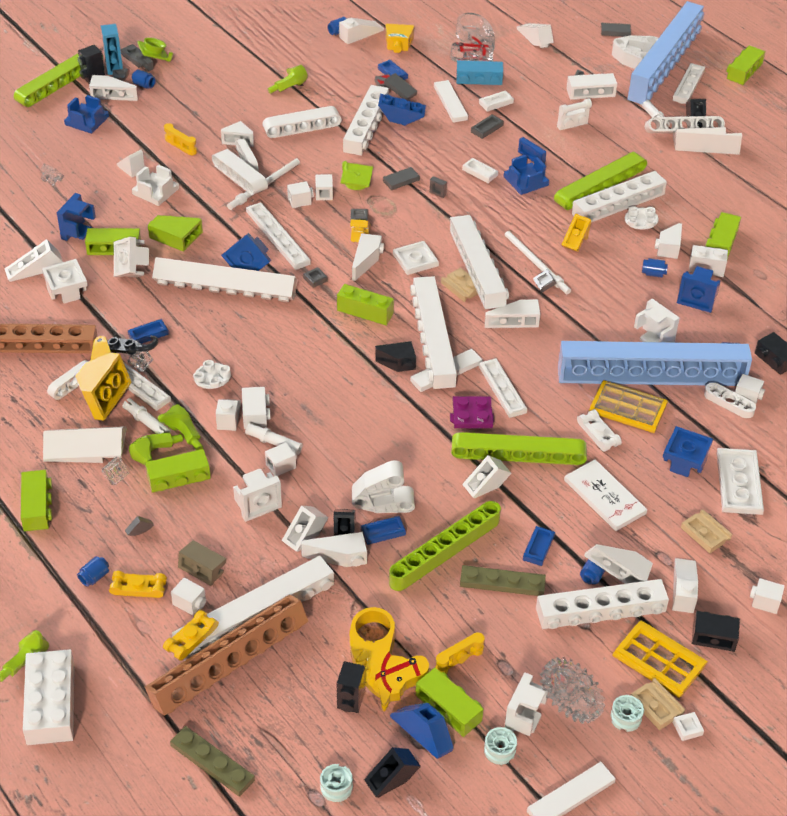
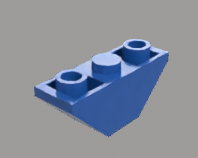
[378,93,426,126]
[390,703,454,759]

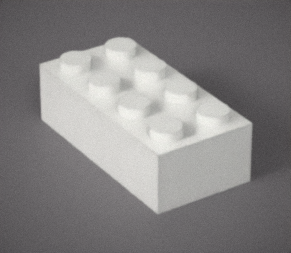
[23,649,75,745]

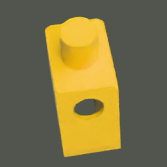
[386,23,414,53]

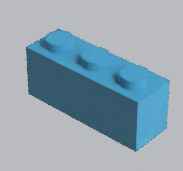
[101,24,123,75]
[456,60,503,85]

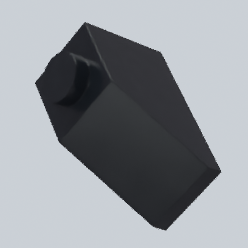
[686,99,706,128]
[375,341,416,372]
[333,509,356,536]
[364,747,421,798]

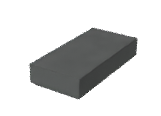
[601,23,631,37]
[384,73,417,100]
[471,115,504,139]
[383,167,420,190]

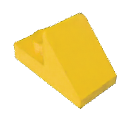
[561,214,591,252]
[350,219,370,242]

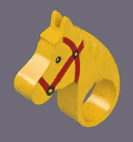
[350,607,429,711]

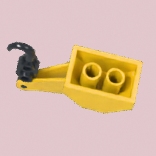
[75,335,159,421]

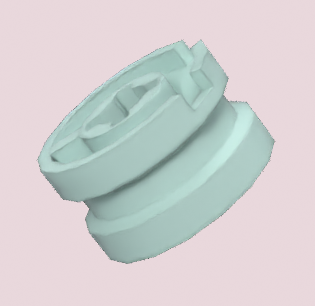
[610,695,644,732]
[484,727,517,765]
[320,764,353,802]

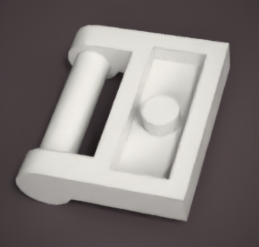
[557,99,592,130]

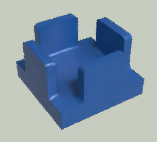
[64,95,109,134]
[504,155,549,195]
[57,193,96,241]
[221,233,271,271]
[677,266,721,313]
[663,426,713,477]

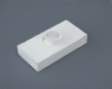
[479,90,514,112]
[462,158,498,183]

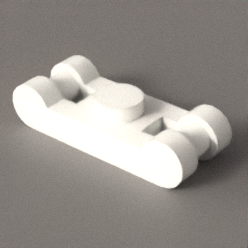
[577,409,622,452]

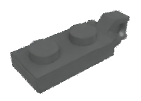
[120,44,154,71]

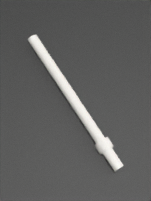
[227,158,300,210]
[505,231,571,294]

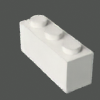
[566,73,617,100]

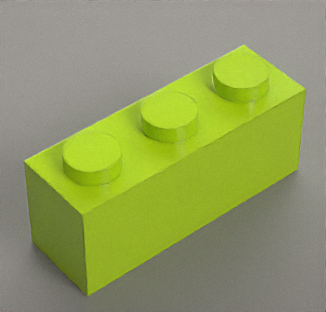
[726,45,766,85]
[706,212,741,260]
[85,228,141,255]
[337,284,394,326]
[145,449,211,493]
[21,470,52,531]
[415,668,484,737]

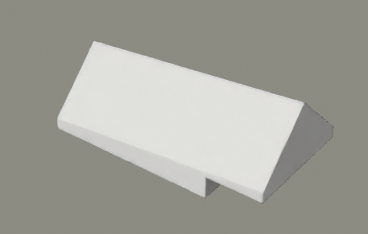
[672,127,742,155]
[43,426,127,463]

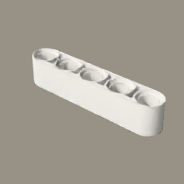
[262,106,342,138]
[644,116,725,134]
[212,149,268,195]

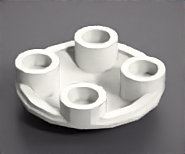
[625,206,659,230]
[193,360,231,389]

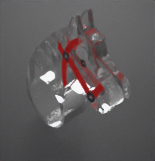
[450,13,495,62]

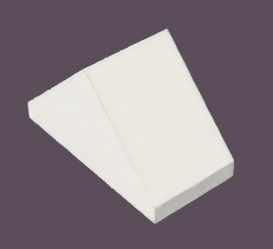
[221,121,254,147]
[117,150,145,177]

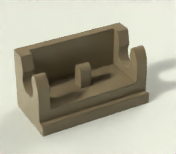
[178,540,227,586]

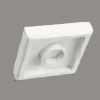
[393,241,439,275]

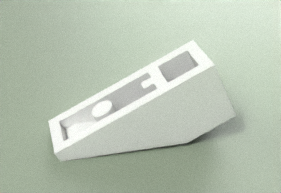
[339,18,384,44]
[517,23,554,48]
[89,75,138,101]
[352,233,384,281]
[5,240,63,282]
[484,299,540,328]
[301,532,367,567]
[584,544,653,584]
[672,558,698,613]

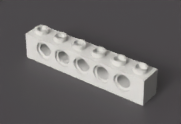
[343,85,391,156]
[572,171,667,222]
[536,579,669,629]

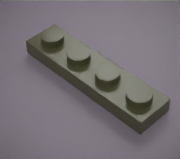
[460,565,546,596]
[170,726,255,797]

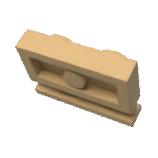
[441,268,478,302]
[681,509,732,553]
[630,678,685,730]

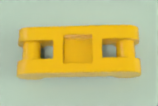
[164,123,197,156]
[109,571,167,598]
[163,610,219,661]
[435,632,485,674]

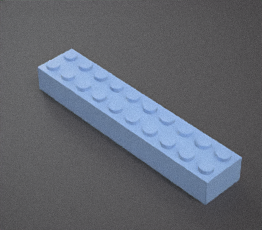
[627,1,705,104]
[558,341,752,386]

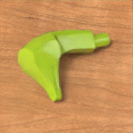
[267,64,308,94]
[157,404,203,450]
[129,433,183,465]
[0,630,49,682]

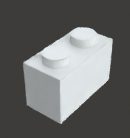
[688,245,728,277]
[242,387,270,429]

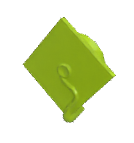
[137,37,173,62]
[340,161,373,190]

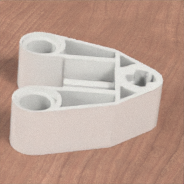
[612,35,658,69]
[352,460,415,513]

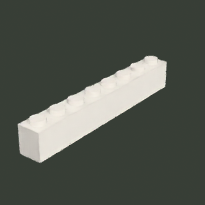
[450,215,509,309]
[152,257,297,302]
[410,276,457,389]
[172,556,334,661]

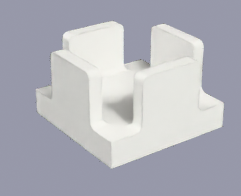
[132,165,179,206]
[114,237,149,277]
[42,259,88,303]
[634,299,680,343]
[233,469,282,522]
[504,672,549,736]

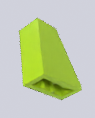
[148,215,203,252]

